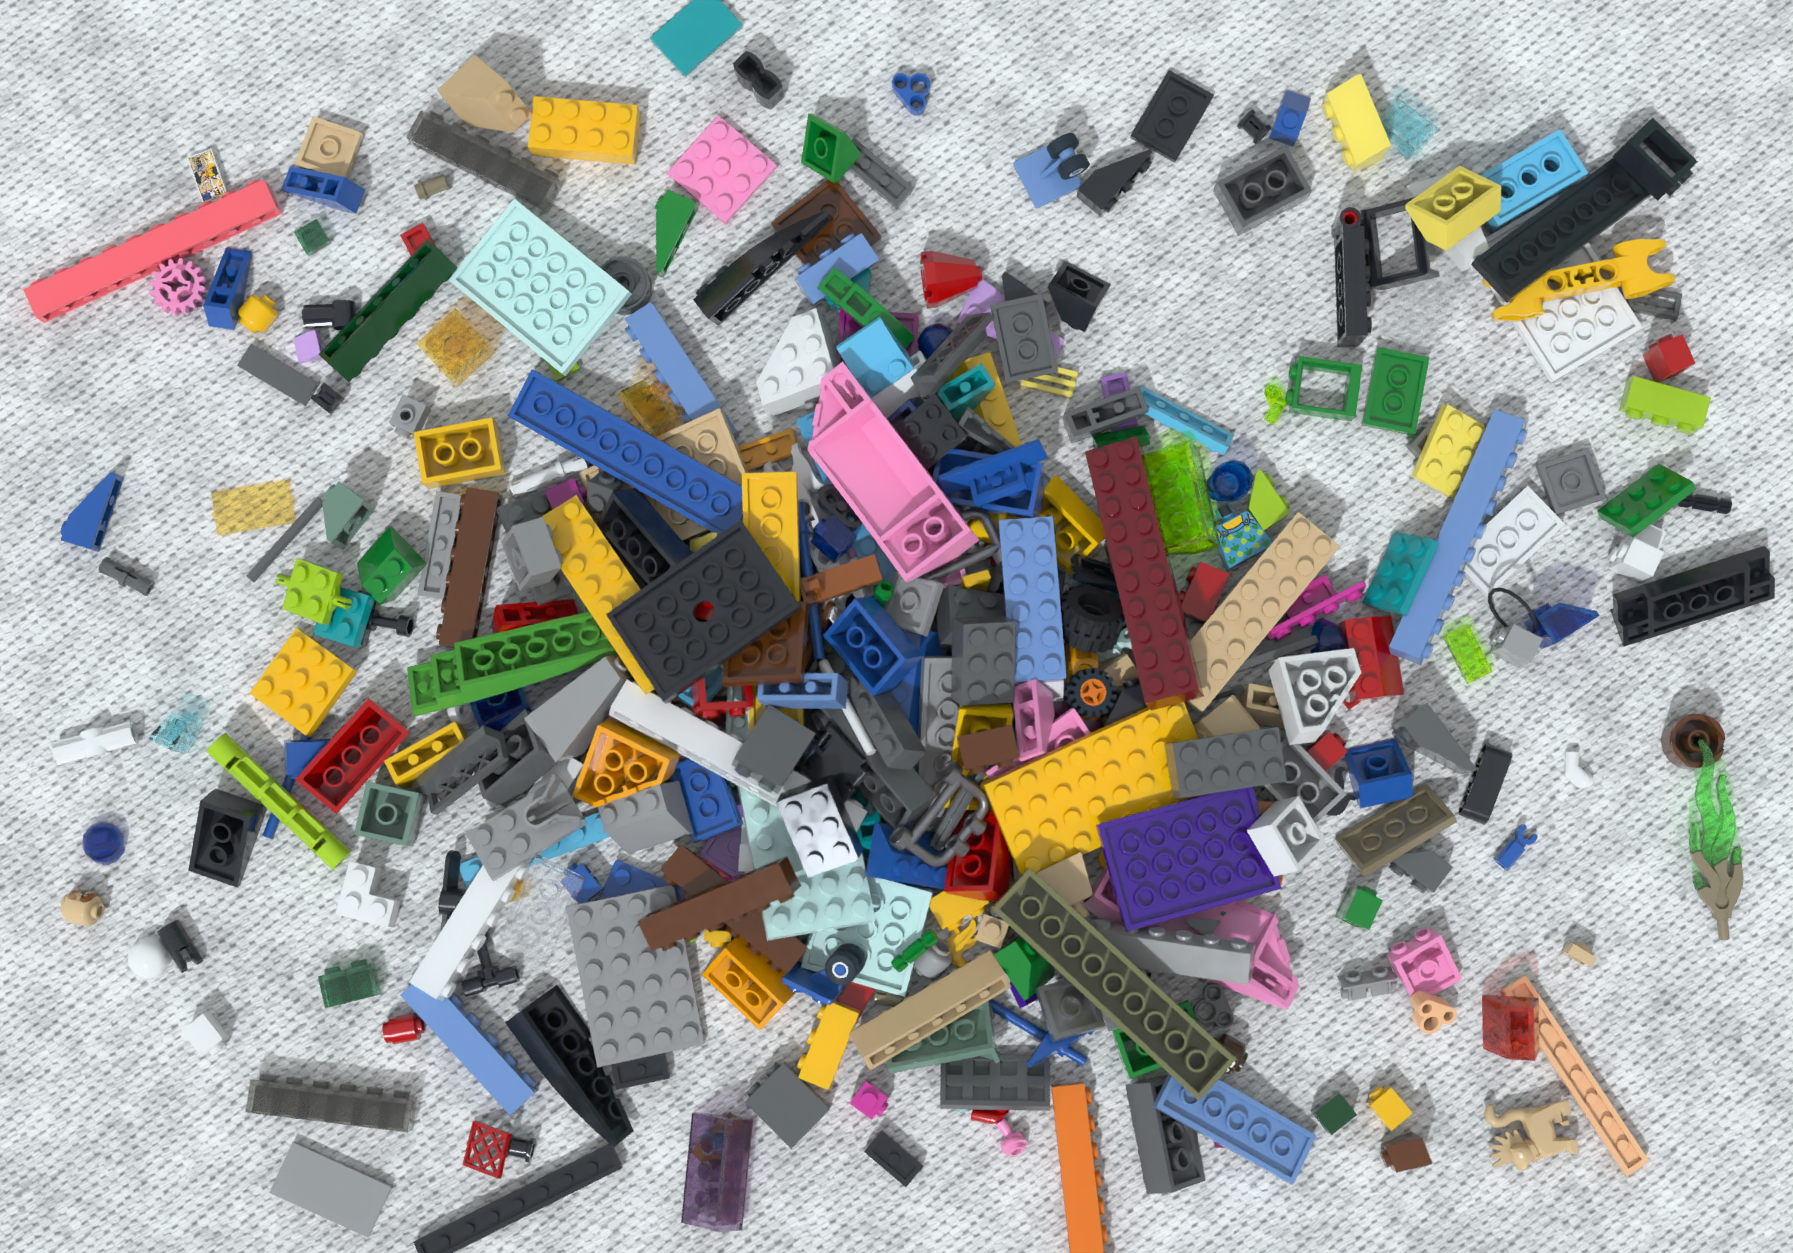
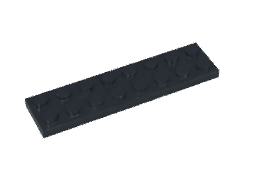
[1471,158,1652,303]

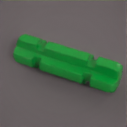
[891,929,939,972]

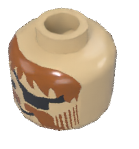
[60,889,105,927]

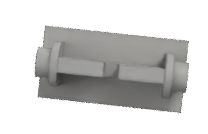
[1337,966,1397,1001]

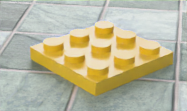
[250,628,358,738]

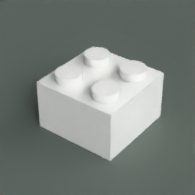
[1247,796,1326,876]

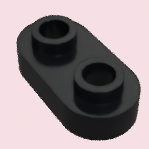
[817,484,863,531]

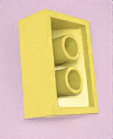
[1322,74,1391,172]
[1405,165,1501,251]

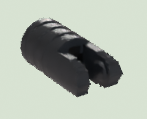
[157,920,203,973]

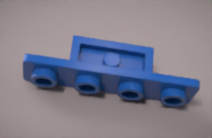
[938,439,1048,507]

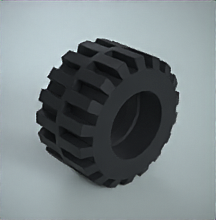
[1060,585,1125,653]

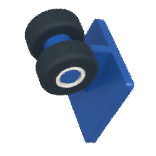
[782,943,866,1005]

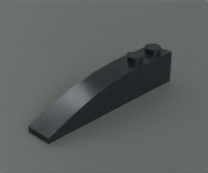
[693,210,834,326]
[505,985,634,1147]

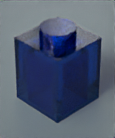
[811,514,857,564]

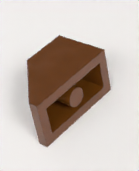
[1380,1132,1433,1173]

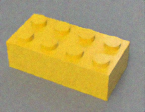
[528,96,641,165]

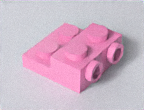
[1386,928,1462,998]

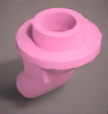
[996,1118,1028,1156]

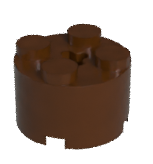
[1660,714,1725,769]

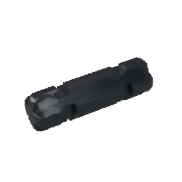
[1677,493,1732,514]

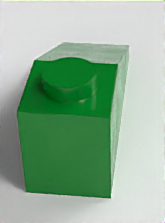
[655,189,698,278]

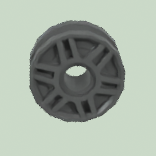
[600,256,652,315]

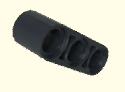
[1458,743,1512,825]

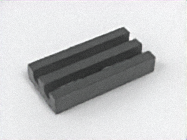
[1626,289,1682,321]

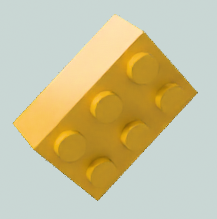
[413,417,506,489]

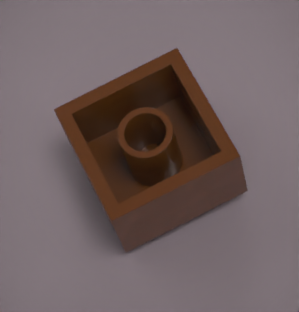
[957,725,1019,775]

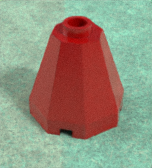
[920,251,982,309]

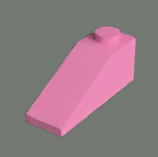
[1014,679,1055,761]

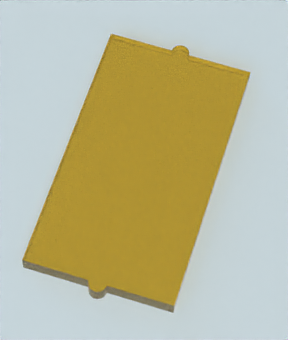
[211,480,295,536]

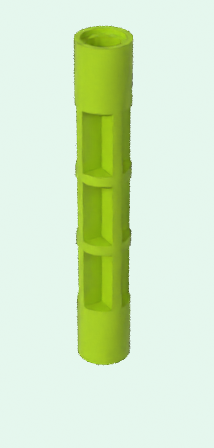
[206,733,352,870]

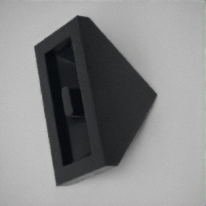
[1002,272,1050,308]

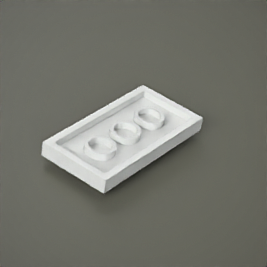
[1463,486,1565,597]

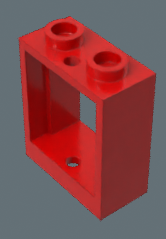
[692,677,754,718]

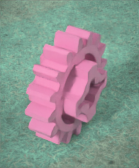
[149,258,209,316]

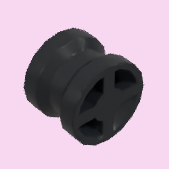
[311,382,345,415]

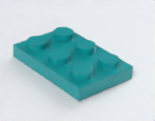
[1362,532,1440,616]

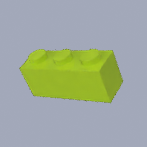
[1618,376,1711,434]

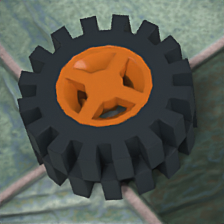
[1064,668,1117,718]

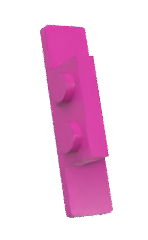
[1268,575,1366,640]

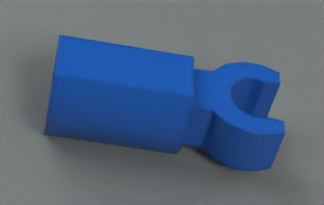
[1493,825,1538,871]

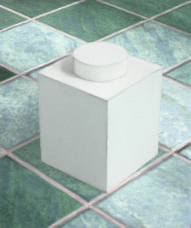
[182,1012,230,1056]

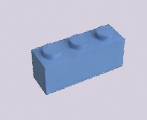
[795,233,879,306]
[757,673,848,709]

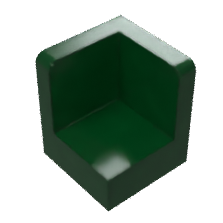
[1311,1093,1357,1135]

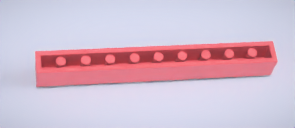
[23,179,283,323]

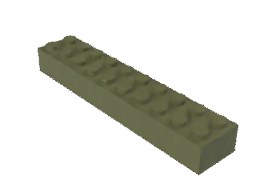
[991,868,1237,1101]

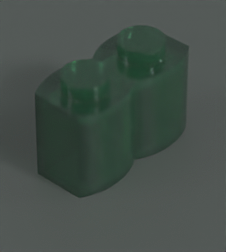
[318,959,382,1008]

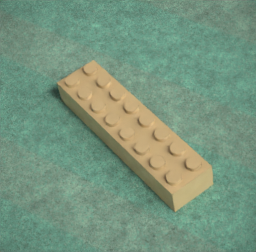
[1185,512,1340,714]

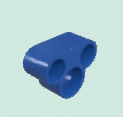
[892,73,930,116]

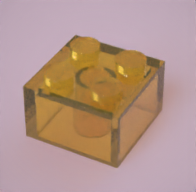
[416,308,496,387]

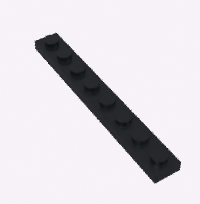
[413,1144,623,1253]

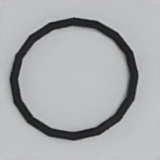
[1488,588,1538,634]

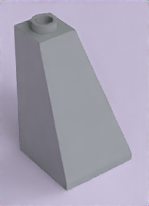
[524,655,632,762]

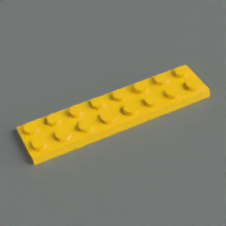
[540,495,654,695]

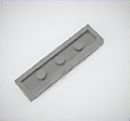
[418,491,462,600]

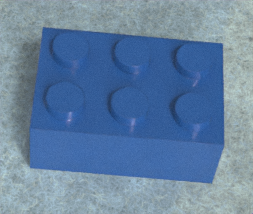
[823,596,923,696]

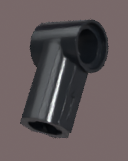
[302,300,356,331]

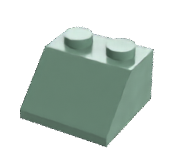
[322,481,376,550]

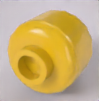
[238,294,279,334]

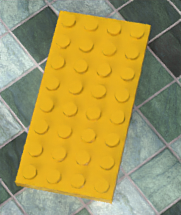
[982,702,1212,875]

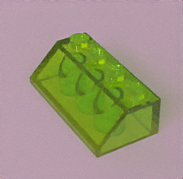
[1144,440,1221,555]

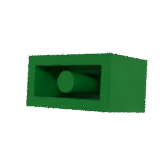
[1335,886,1383,930]

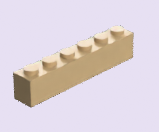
[849,950,1011,1070]

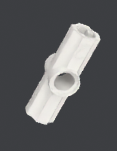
[52,721,139,765]

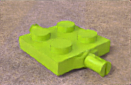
[275,558,352,625]

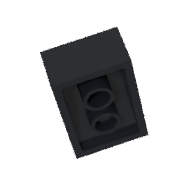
[188,788,264,888]

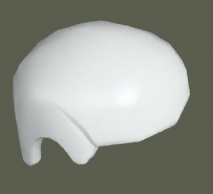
[128,935,172,979]

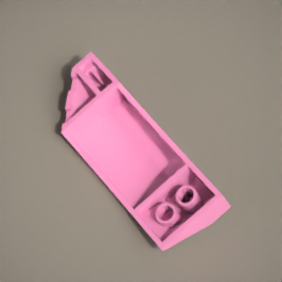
[807,362,979,583]
[1084,866,1299,1010]

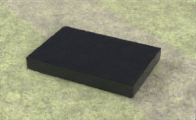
[1130,70,1214,163]

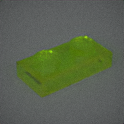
[1442,624,1493,684]

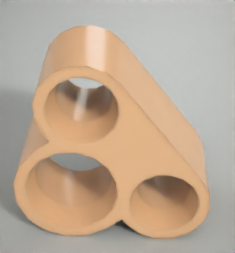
[1410,991,1457,1034]

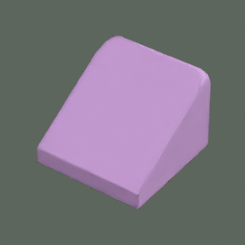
[293,329,323,364]

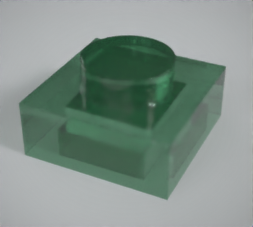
[294,219,332,256]

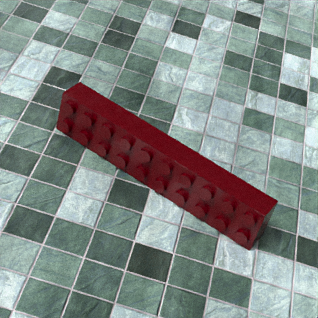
[1085,437,1204,711]

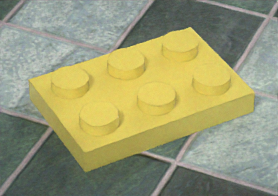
[1411,404,1487,500]

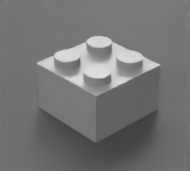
[501,517,562,591]

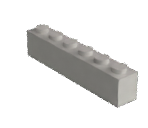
[1091,919,1255,985]

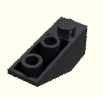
[1076,149,1153,216]

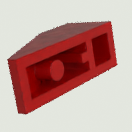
[491,599,578,634]

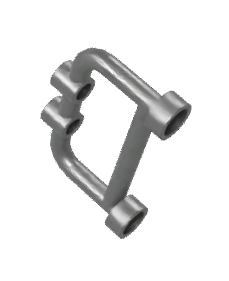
[920,507,1002,590]
[889,760,990,866]

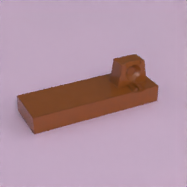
[800,554,884,607]

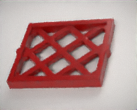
[462,1121,511,1179]

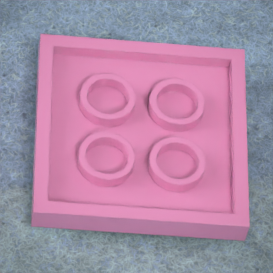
[667,115,777,225]

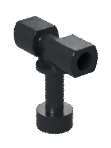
[358,590,414,646]
[461,930,520,997]

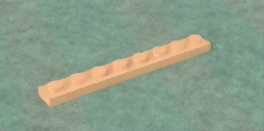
[1501,975,1650,1176]

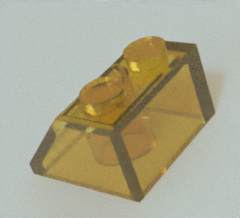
[616,380,680,437]

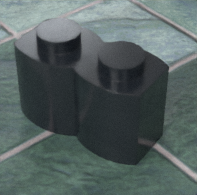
[733,51,784,110]

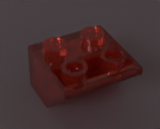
[1482,995,1539,1061]

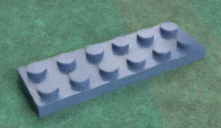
[998,516,1067,683]
[1153,1073,1317,1185]

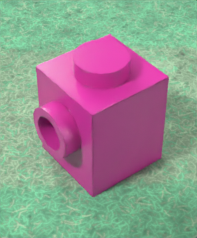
[850,1079,889,1120]

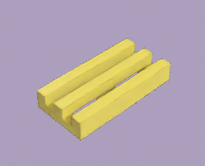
[1020,367,1078,399]

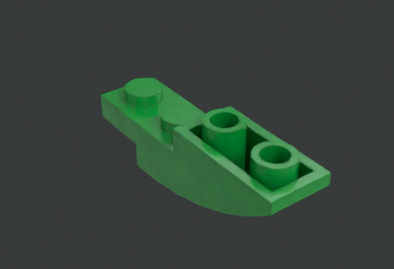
[817,267,915,349]

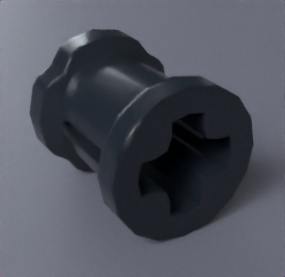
[1237,109,1272,144]
[507,1134,536,1163]

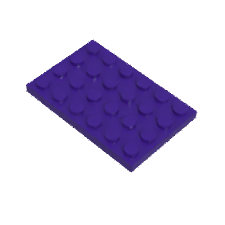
[1096,787,1282,932]

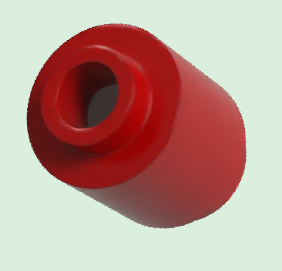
[382,1013,425,1045]

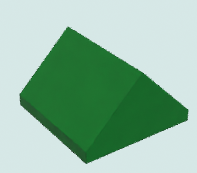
[801,113,861,183]

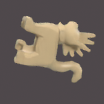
[1484,1100,1579,1170]

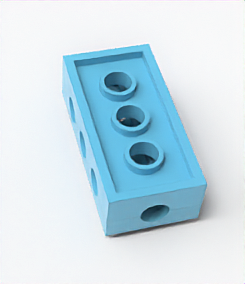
[1480,129,1588,234]

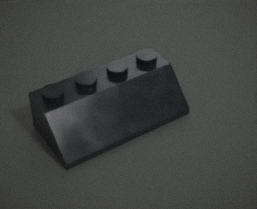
[596,488,693,589]

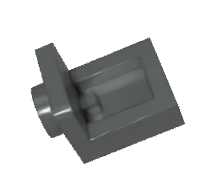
[586,471,623,514]

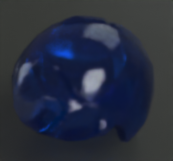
[1205,460,1254,502]
[1310,618,1346,653]

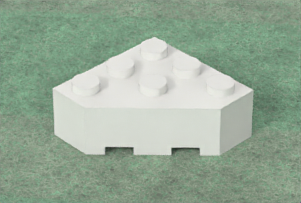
[756,308,839,416]
[1269,648,1361,745]

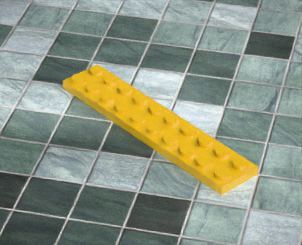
[742,472,805,734]

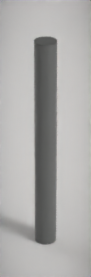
[246,496,323,583]

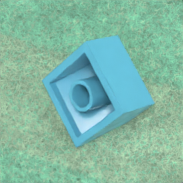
[836,316,914,398]

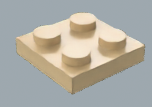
[295,116,364,179]

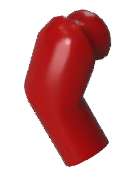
[971,1109,1010,1124]

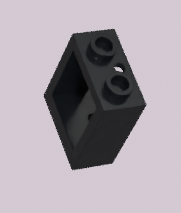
[1612,118,1698,201]

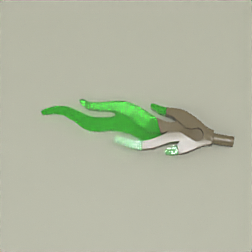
[1689,740,1744,940]

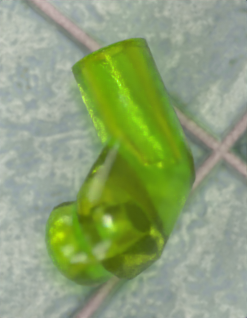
[1264,384,1286,425]

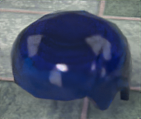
[918,323,953,359]
[82,821,125,865]

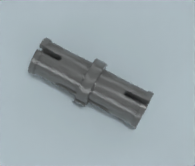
[98,557,155,596]

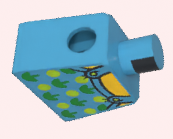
[1212,503,1272,571]

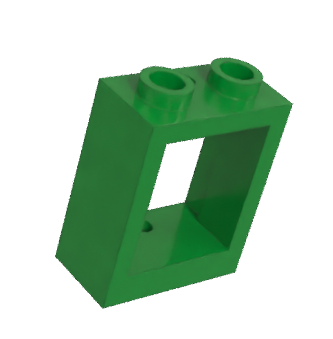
[1285,356,1362,421]

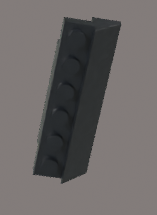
[1610,546,1775,647]

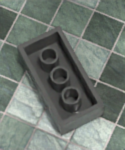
[1164,727,1287,798]

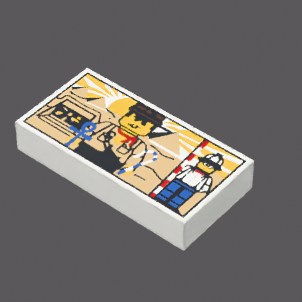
[187,149,228,203]

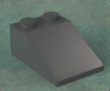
[1391,703,1477,775]

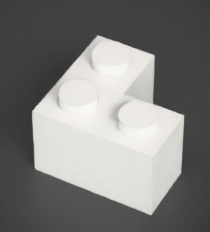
[1608,524,1667,583]
[336,861,401,927]

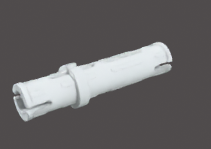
[509,456,589,498]

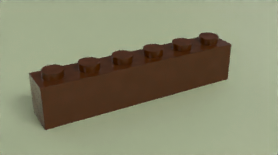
[436,487,502,648]
[660,844,808,974]
[638,856,801,951]

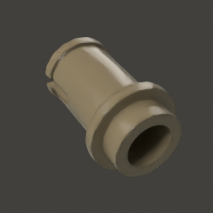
[414,174,450,200]
[874,989,909,1007]

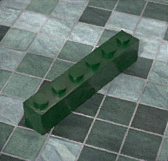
[318,240,457,382]

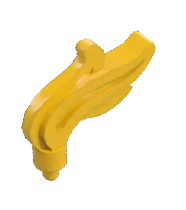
[947,919,977,968]

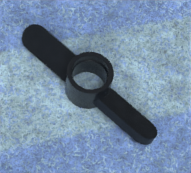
[438,850,466,932]

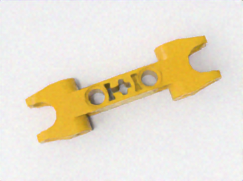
[1482,239,1675,322]

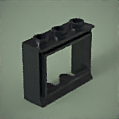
[1359,195,1440,290]

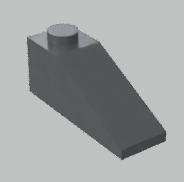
[1062,386,1149,444]

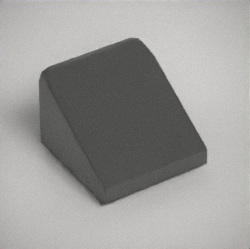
[1186,918,1220,936]

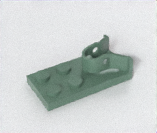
[887,1001,1000,1074]

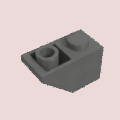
[1388,850,1453,894]

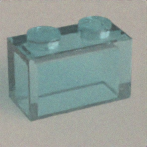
[1380,97,1438,160]

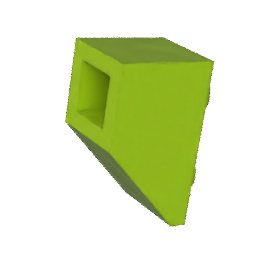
[1246,469,1290,531]

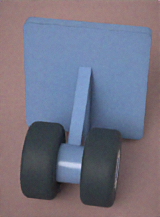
[1013,133,1090,209]

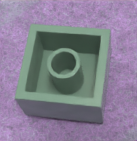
[354,782,425,847]

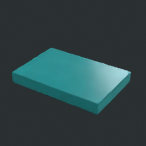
[650,0,743,77]

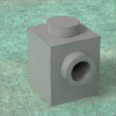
[389,394,431,439]

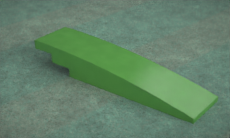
[407,612,617,716]

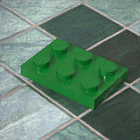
[1361,347,1430,436]
[1597,464,1696,537]

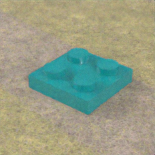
[313,587,375,648]

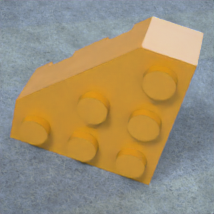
[572,717,681,808]

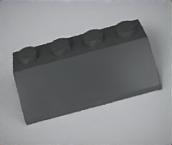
[1125,1075,1206,1194]

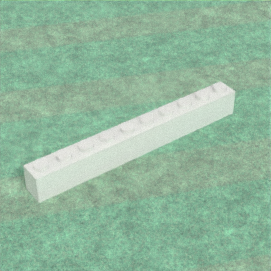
[609,680,867,832]
[409,758,583,1001]

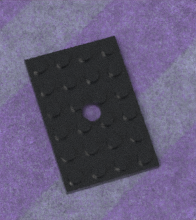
[606,520,802,704]

